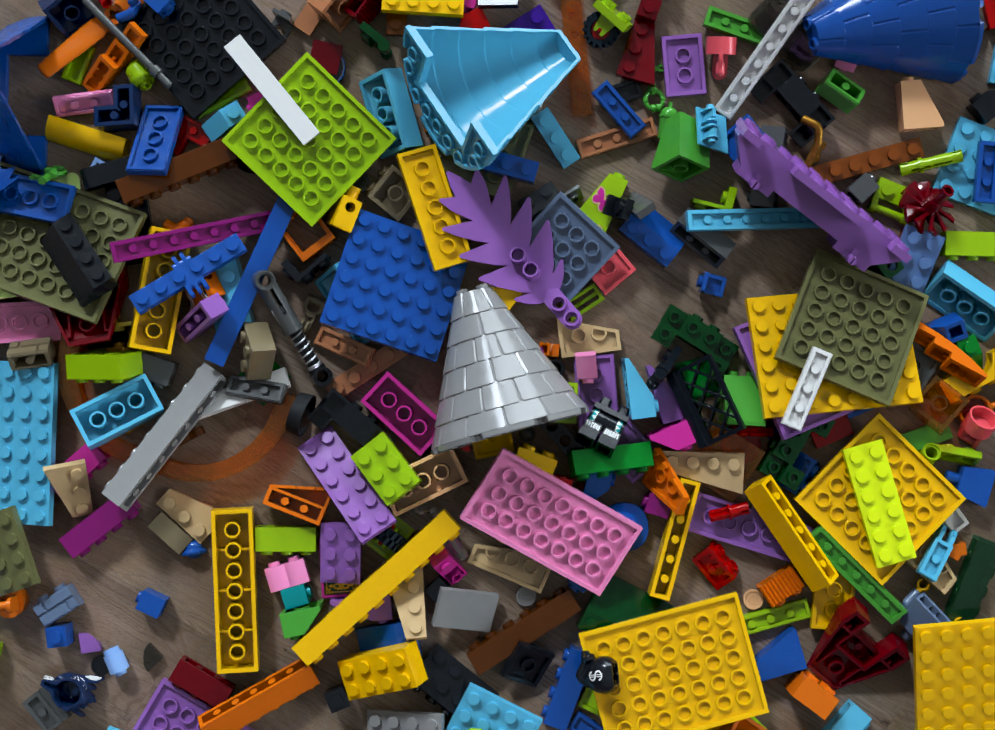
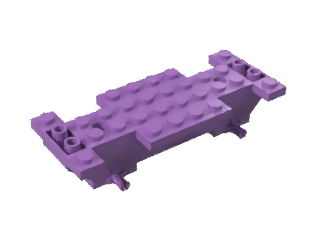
[732,117,912,272]

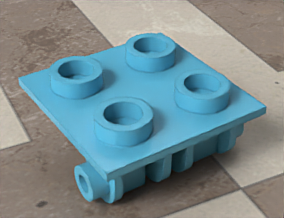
[695,104,728,154]

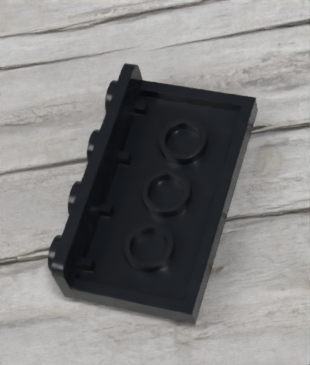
[413,644,499,718]

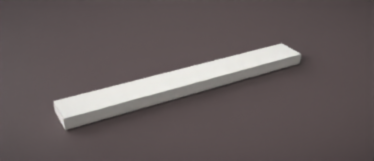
[715,0,815,120]

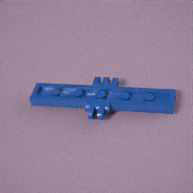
[128,233,248,315]

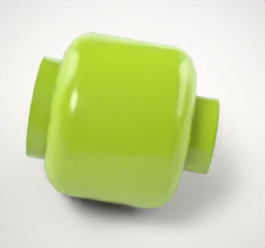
[126,59,156,91]

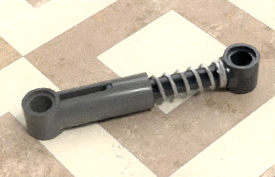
[252,270,333,387]

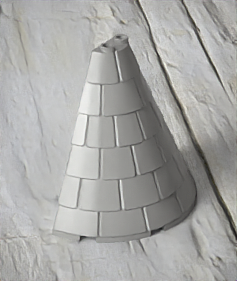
[431,283,590,455]

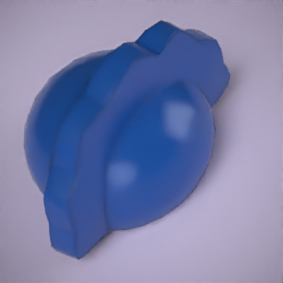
[182,540,207,559]

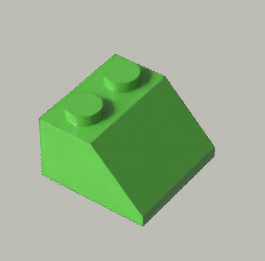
[279,599,325,640]

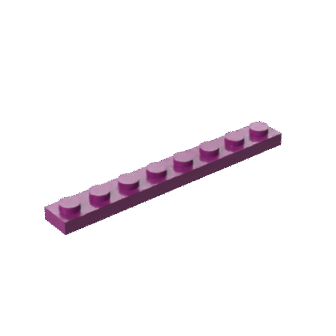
[109,210,272,264]

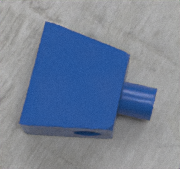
[944,465,995,508]

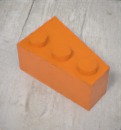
[262,484,332,527]

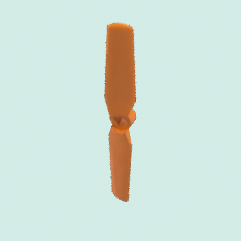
[37,0,144,78]

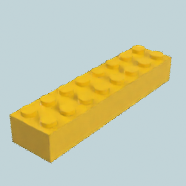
[211,506,260,674]

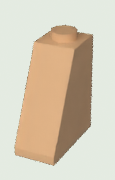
[895,77,944,133]

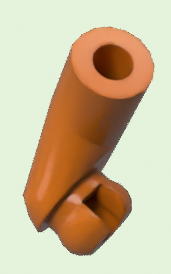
[163,217,194,230]

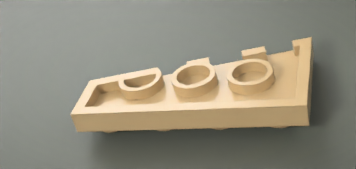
[663,449,745,494]
[467,543,551,594]

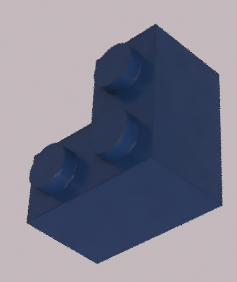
[94,84,142,132]

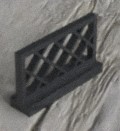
[666,354,746,449]

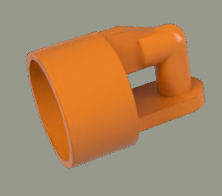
[0,589,29,618]

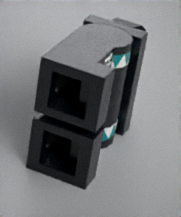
[575,397,630,459]

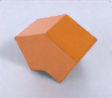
[539,342,560,357]
[949,541,967,561]

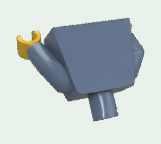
[900,579,962,641]

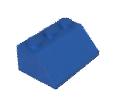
[617,210,684,269]

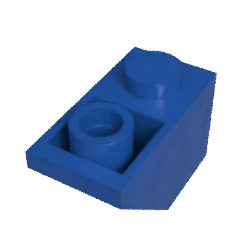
[925,312,969,343]

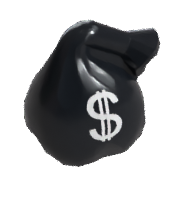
[576,651,619,694]

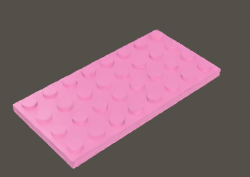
[460,447,643,596]

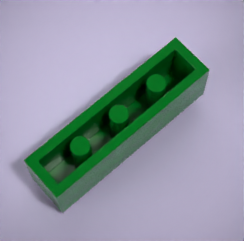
[567,441,654,481]

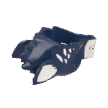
[40,672,105,717]

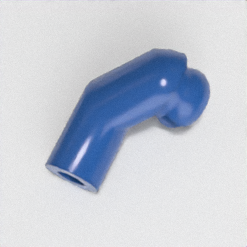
[115,0,141,24]

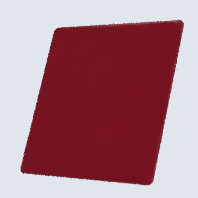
[310,39,343,75]

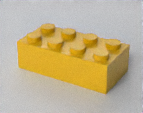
[337,640,428,701]

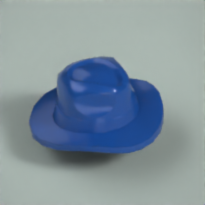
[609,502,649,551]

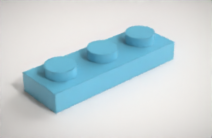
[530,107,581,169]

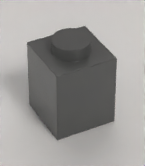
[843,172,879,205]

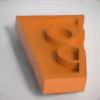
[641,448,690,515]

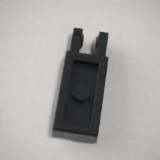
[646,344,682,390]

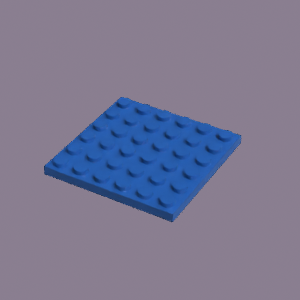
[319,209,472,363]

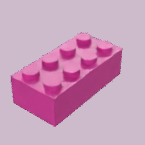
[360,371,437,456]

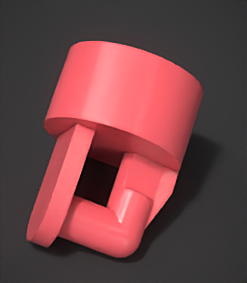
[706,36,737,80]
[957,405,995,450]

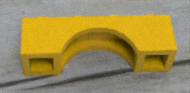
[933,348,995,405]

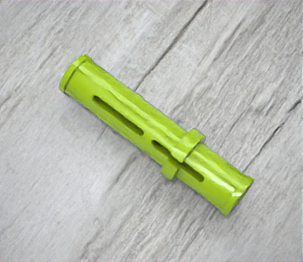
[899,149,964,176]

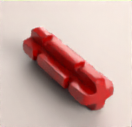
[736,425,774,437]

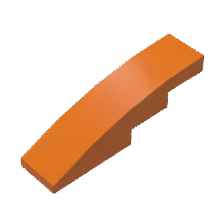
[81,21,148,91]
[914,322,987,388]

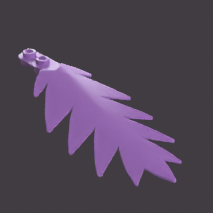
[439,170,582,330]

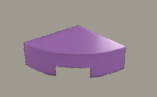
[78,632,103,654]

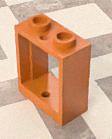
[283,211,337,263]

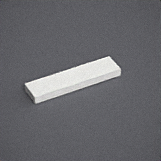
[780,346,833,431]

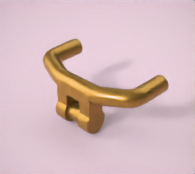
[800,115,827,168]

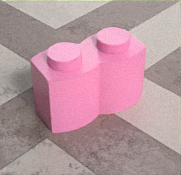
[264,554,311,593]

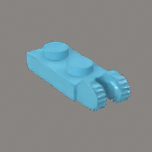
[915,523,958,582]

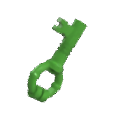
[643,64,666,113]
[29,165,68,185]

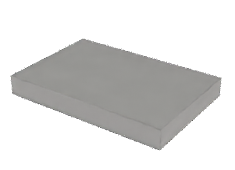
[431,586,499,632]

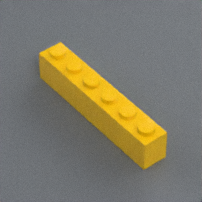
[744,474,839,592]
[647,476,701,601]

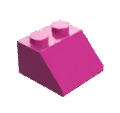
[645,419,696,452]

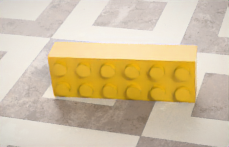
[127,226,190,355]

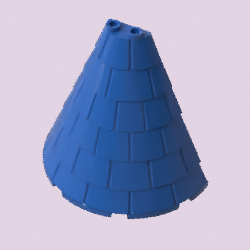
[802,0,984,84]
[0,16,50,175]

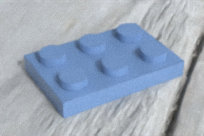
[888,224,946,293]

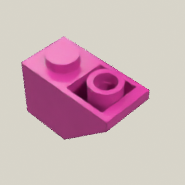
[428,544,468,586]

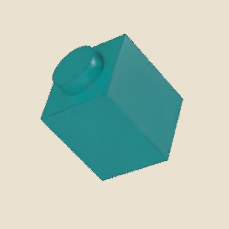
[280,583,313,610]

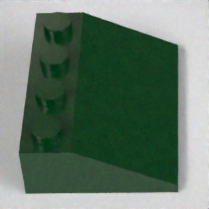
[576,575,675,631]

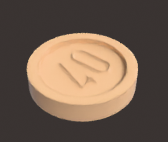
[743,589,763,610]

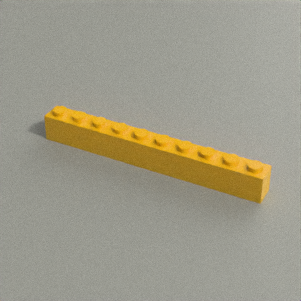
[291,508,461,666]

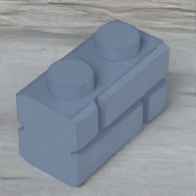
[33,583,84,627]

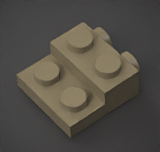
[365,163,412,222]

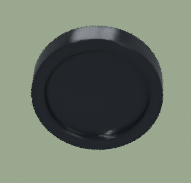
[91,655,109,676]

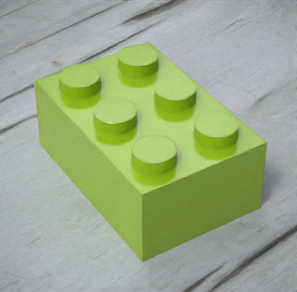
[65,350,143,383]
[350,432,423,507]

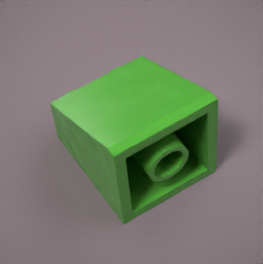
[651,111,710,183]
[718,371,766,427]

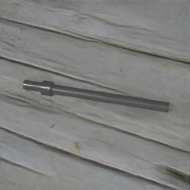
[82,0,173,89]

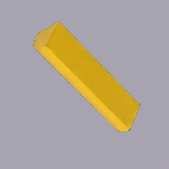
[45,115,131,161]

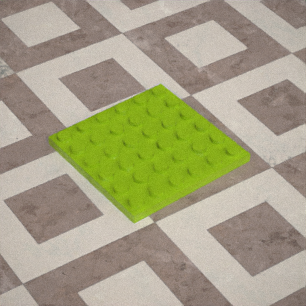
[221,52,397,227]

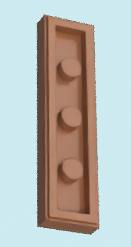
[575,117,658,160]

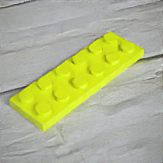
[841,439,917,568]

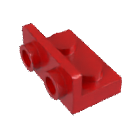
[692,540,739,591]

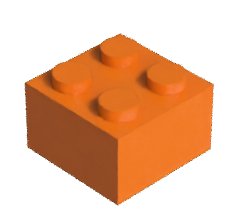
[784,669,840,720]

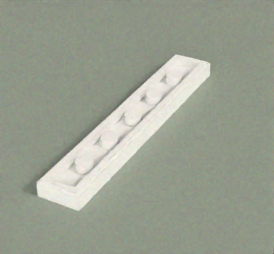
[224,34,320,146]
[199,367,291,420]

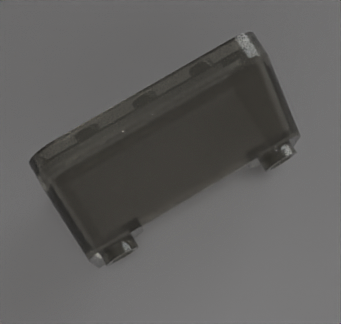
[748,0,822,73]

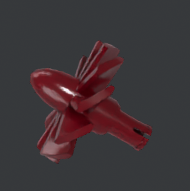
[899,181,955,237]

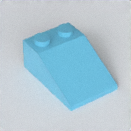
[621,358,659,420]

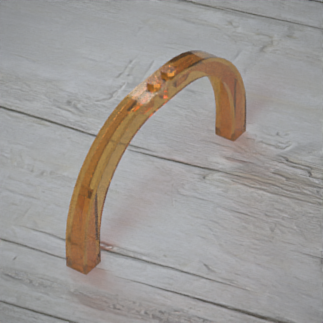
[58,335,296,482]

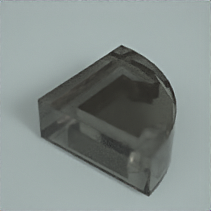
[143,642,164,671]

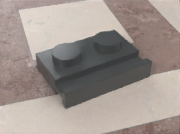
[22,687,72,730]

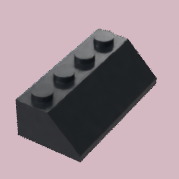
[41,213,119,308]

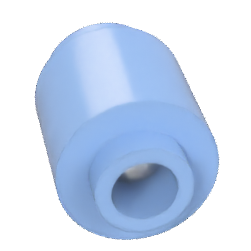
[103,645,130,677]

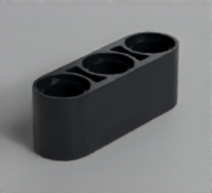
[79,156,129,191]

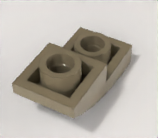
[147,511,193,554]

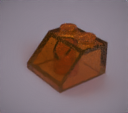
[909,375,969,436]

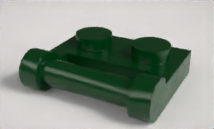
[359,21,393,60]

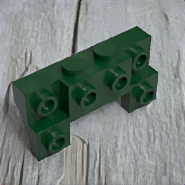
[650,304,739,376]
[756,420,836,491]

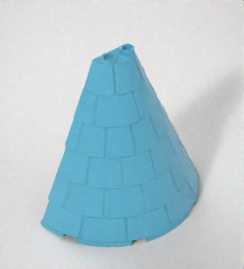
[403,25,581,171]

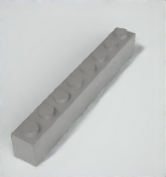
[101,362,228,511]

